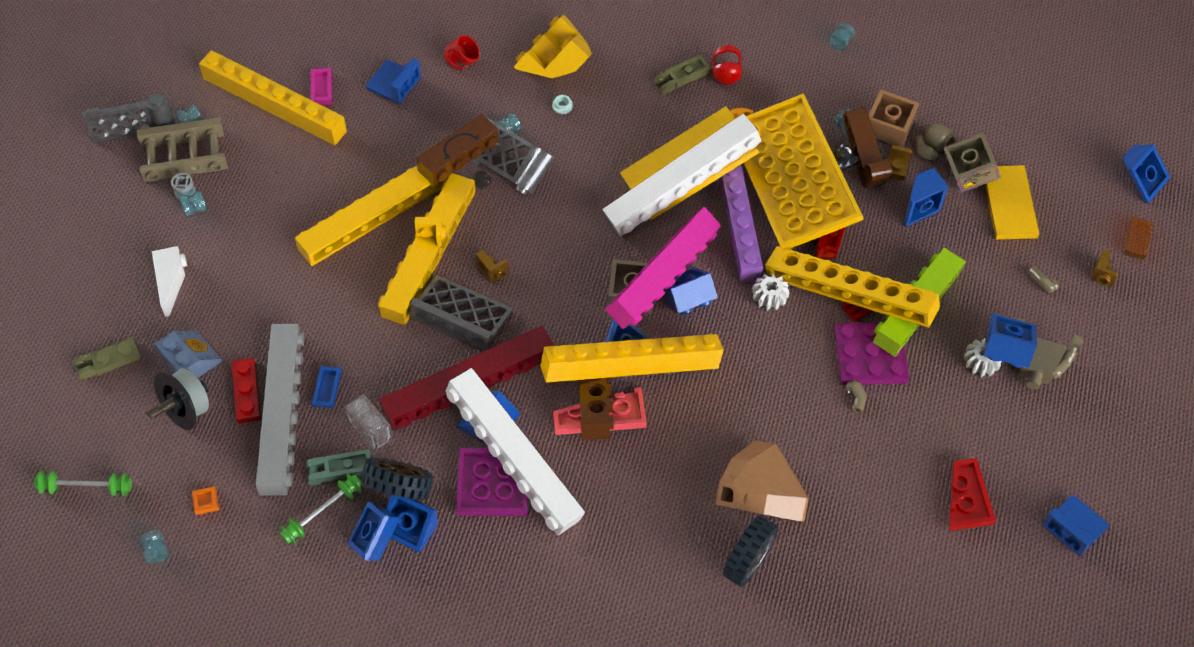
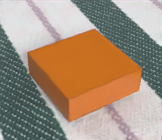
[192,486,219,515]

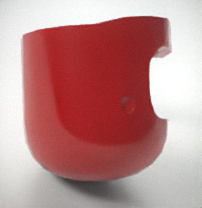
[444,35,480,70]
[713,45,742,85]

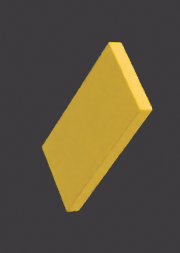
[985,165,1039,240]

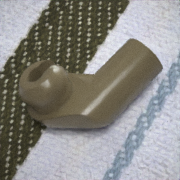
[915,136,938,161]
[846,380,867,414]

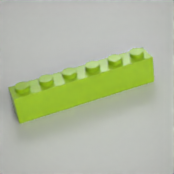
[873,248,966,357]

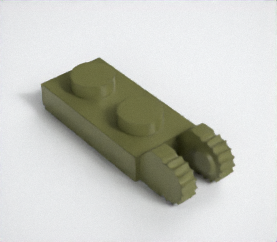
[654,55,711,94]
[73,337,141,379]

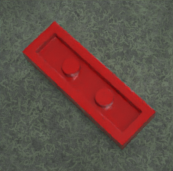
[232,358,261,424]

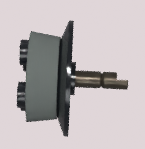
[145,368,209,430]

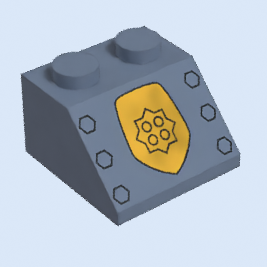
[154,330,222,378]

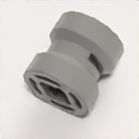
[171,173,196,202]

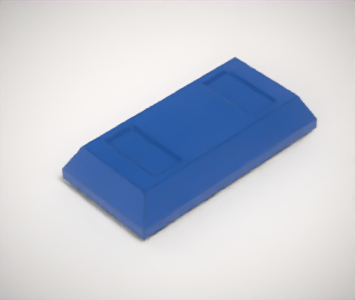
[311,366,342,408]

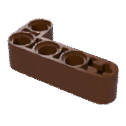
[843,107,892,188]

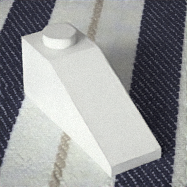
[152,246,187,317]

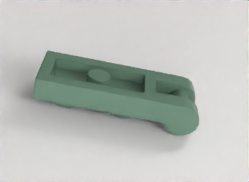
[306,449,371,486]

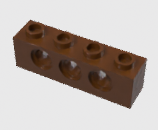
[579,377,614,440]

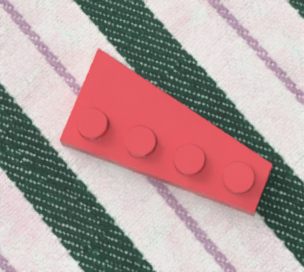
[553,387,647,435]

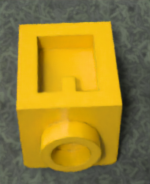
[415,217,446,246]

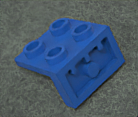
[366,58,421,104]
[1042,495,1109,557]

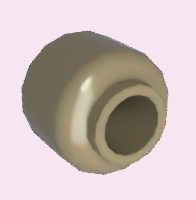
[924,123,956,153]

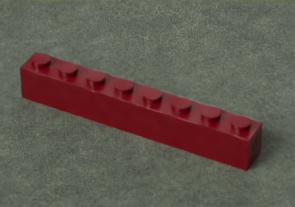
[379,325,555,430]

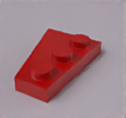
[949,458,996,531]

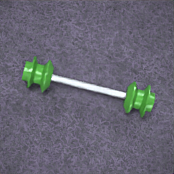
[34,470,132,496]
[279,474,362,545]

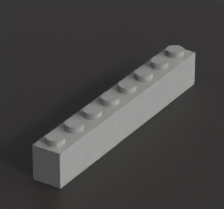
[256,324,305,496]

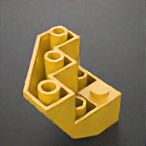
[514,15,592,78]

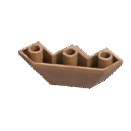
[715,440,809,522]

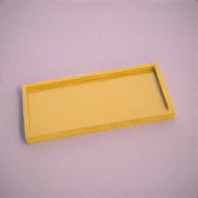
[620,106,759,220]

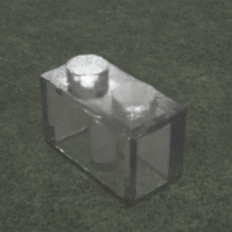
[345,394,393,451]

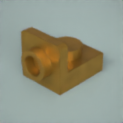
[888,145,912,181]
[1091,249,1118,287]
[476,250,509,283]

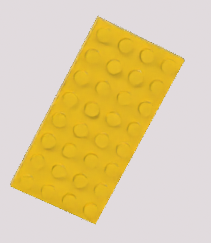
[744,93,863,249]

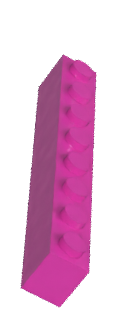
[605,207,721,329]

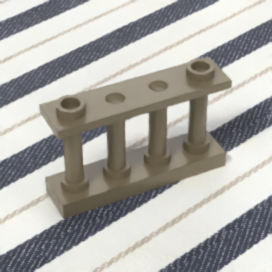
[137,117,228,182]

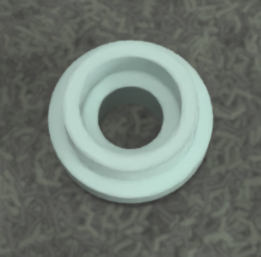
[552,95,573,114]

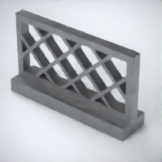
[410,275,513,351]

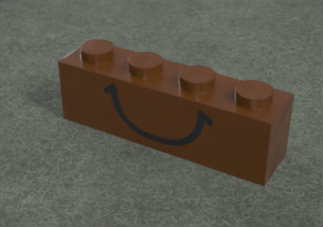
[416,114,499,186]

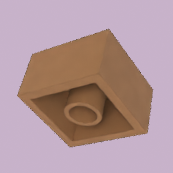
[869,90,919,146]

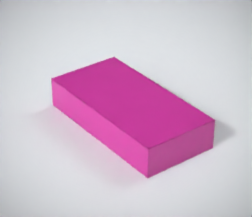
[311,68,332,105]

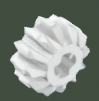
[752,273,789,311]
[964,338,1002,377]

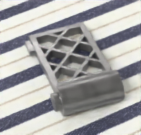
[82,93,175,143]
[471,119,555,195]

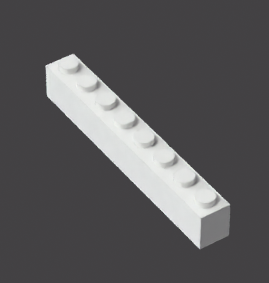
[603,113,761,236]
[446,368,585,536]

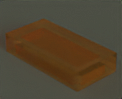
[1123,217,1154,260]

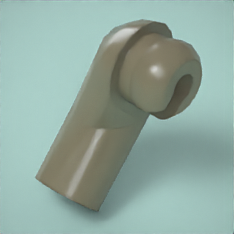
[1028,266,1059,293]

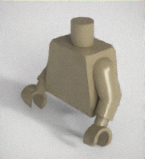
[1017,318,1084,390]

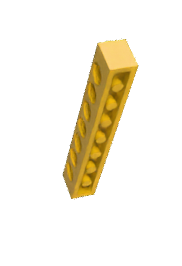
[765,246,940,328]

